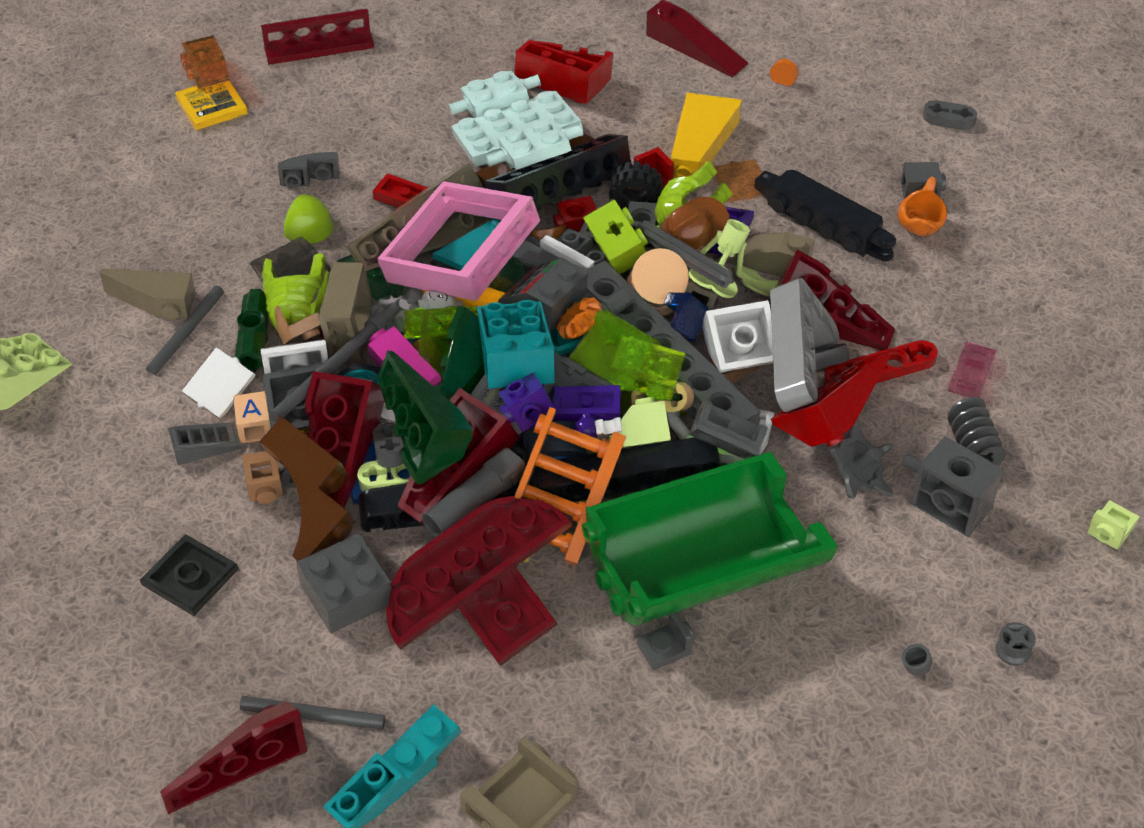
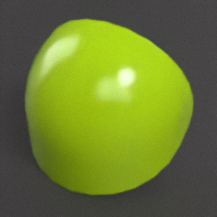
[284,194,334,244]

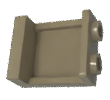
[460,737,578,828]

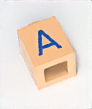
[233,391,271,444]

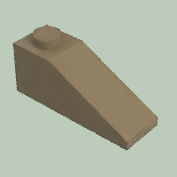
[717,232,815,277]
[100,268,196,320]

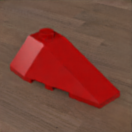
[770,351,890,447]

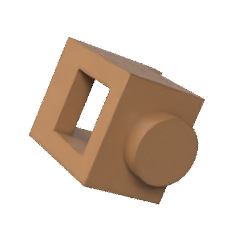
[242,451,283,504]

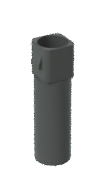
[422,447,525,538]

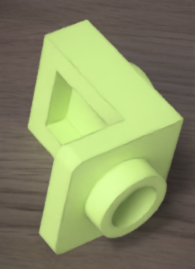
[1088,500,1140,550]

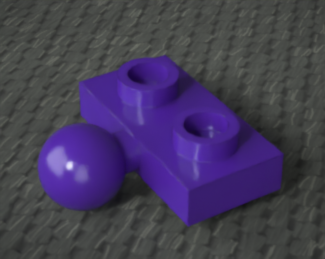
[553,385,621,439]

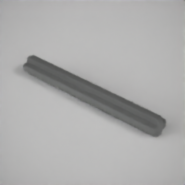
[636,220,735,288]

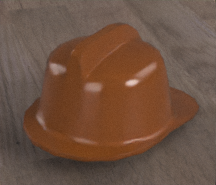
[661,197,729,251]

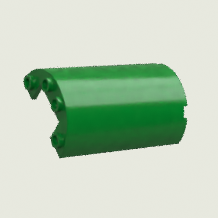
[582,451,838,625]

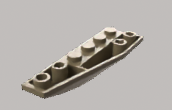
[346,163,492,271]

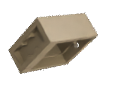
[319,262,374,361]

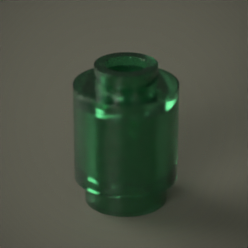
[488,256,526,293]

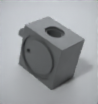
[902,436,1003,537]

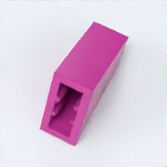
[367,326,442,387]

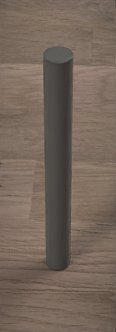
[146,285,224,375]
[240,696,386,730]

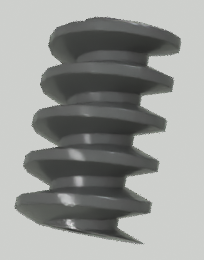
[947,397,1006,465]

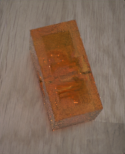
[179,35,230,89]

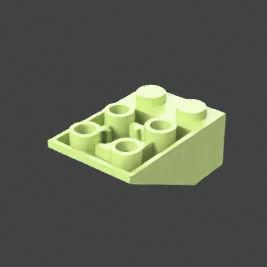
[0,333,72,410]

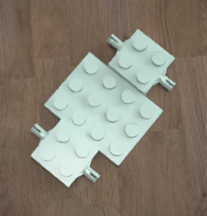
[449,71,583,170]

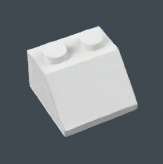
[702,300,773,373]
[261,339,328,374]

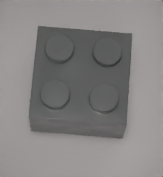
[296,534,391,633]

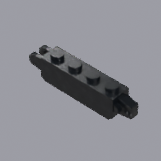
[754,170,896,262]

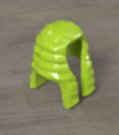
[654,161,733,228]
[262,253,330,330]

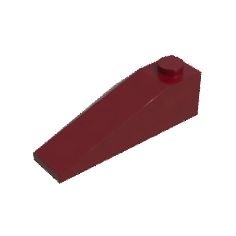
[769,249,895,350]

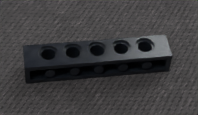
[484,134,631,211]

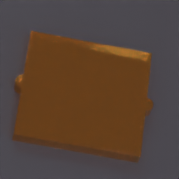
[714,159,763,202]

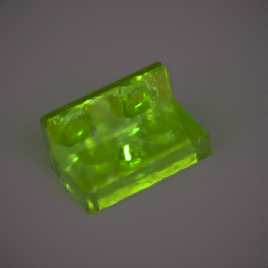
[609,334,686,401]

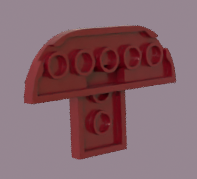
[386,496,572,666]

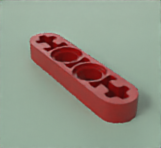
[823,340,938,385]

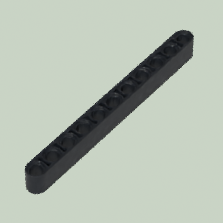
[358,437,722,532]

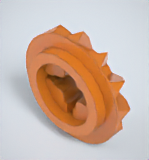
[556,297,602,339]

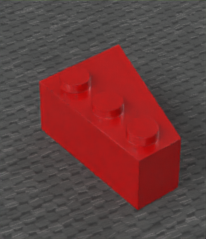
[514,40,614,104]

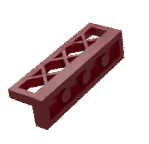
[261,9,374,65]

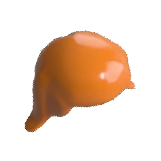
[897,177,947,236]

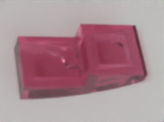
[948,341,997,397]

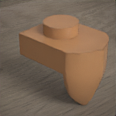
[275,305,322,345]

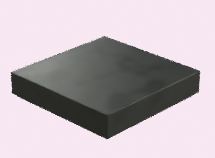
[140,534,239,616]

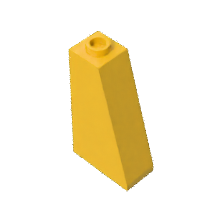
[671,93,742,178]

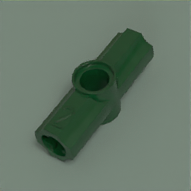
[235,289,269,372]

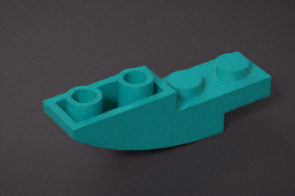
[323,704,462,828]

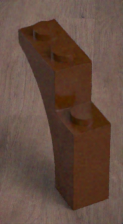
[259,416,355,561]

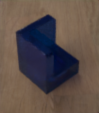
[664,292,710,342]

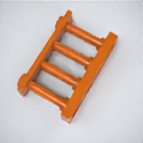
[515,407,626,566]

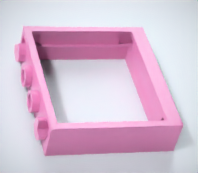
[377,181,540,301]

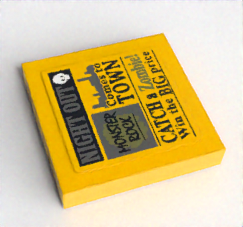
[175,76,248,130]

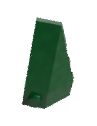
[435,306,485,400]
[377,350,474,484]

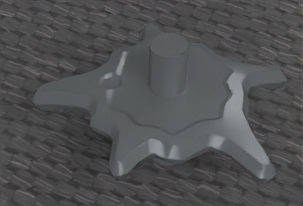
[829,419,893,499]

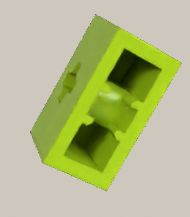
[583,199,648,275]

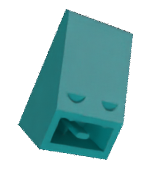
[477,300,555,389]

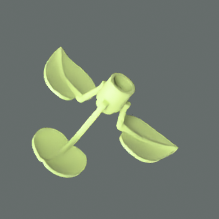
[653,219,779,298]

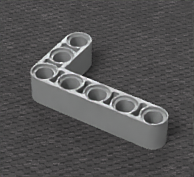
[770,278,839,412]

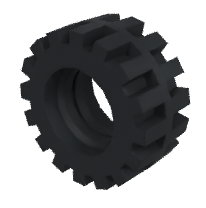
[609,161,663,209]

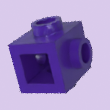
[499,373,557,432]

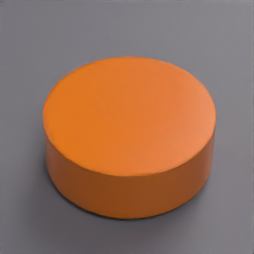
[770,59,799,87]

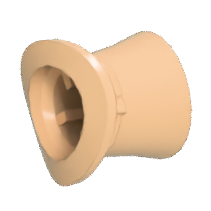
[627,248,689,318]

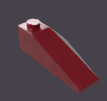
[646,0,748,78]
[305,371,384,509]
[397,388,520,525]
[160,701,307,814]

